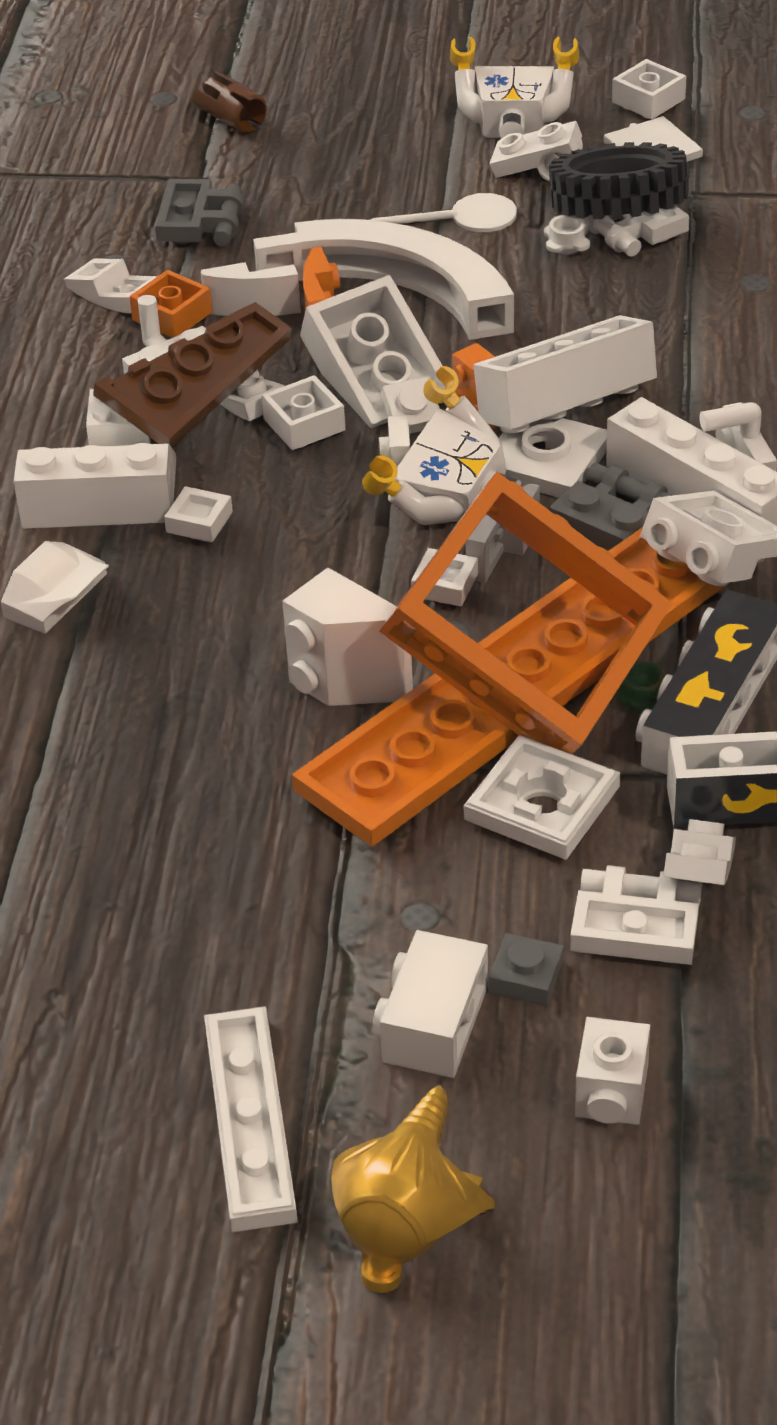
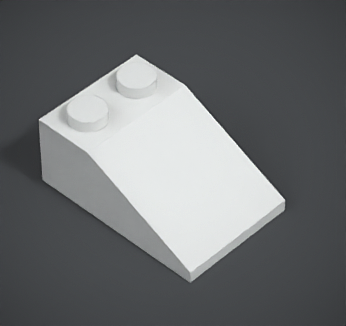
[300,275,446,429]

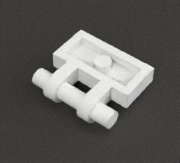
[581,205,689,256]
[570,865,702,965]

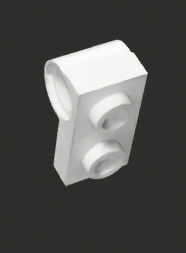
[489,121,583,182]

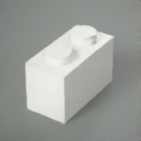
[372,930,488,1078]

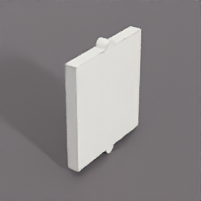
[604,116,703,162]

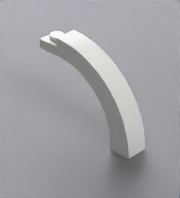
[253,219,514,340]

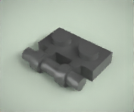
[155,179,244,246]
[549,463,674,550]

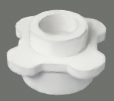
[544,215,590,255]

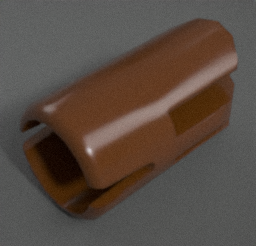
[192,71,267,134]

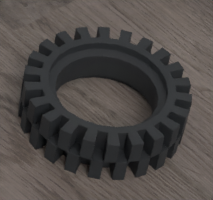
[549,142,688,219]

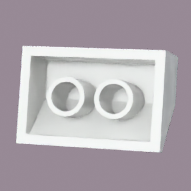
[14,443,176,529]

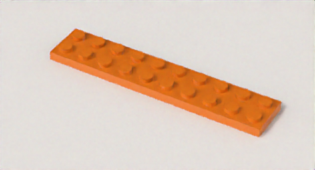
[292,527,730,847]

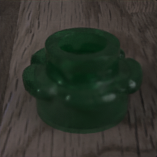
[616,661,665,711]

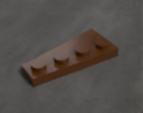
[93,302,292,447]

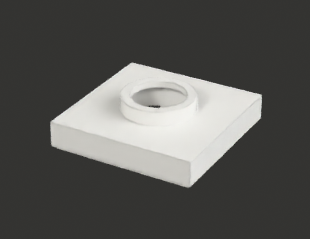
[499,418,607,498]
[464,735,620,860]

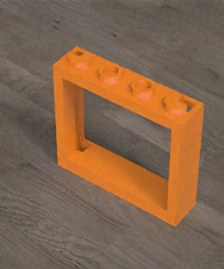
[379,471,673,754]

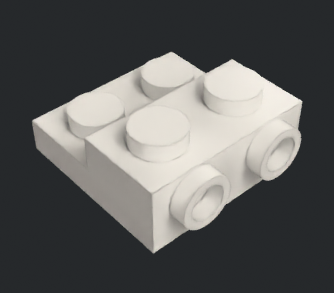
[640,490,777,586]

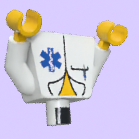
[450,37,580,139]
[362,366,521,525]

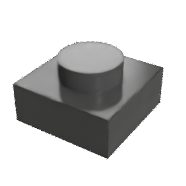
[488,933,564,1006]

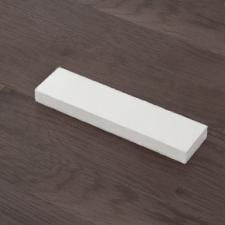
[204,1006,298,1232]

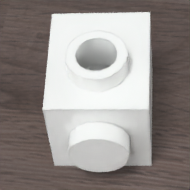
[575,1017,650,1125]

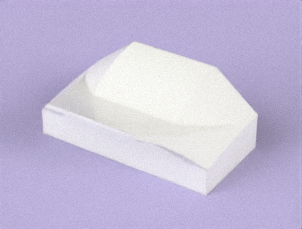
[1,541,109,634]

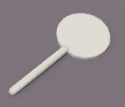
[371,193,517,232]

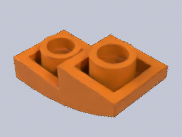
[303,246,340,310]

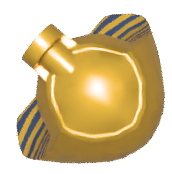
[331,1086,495,1293]

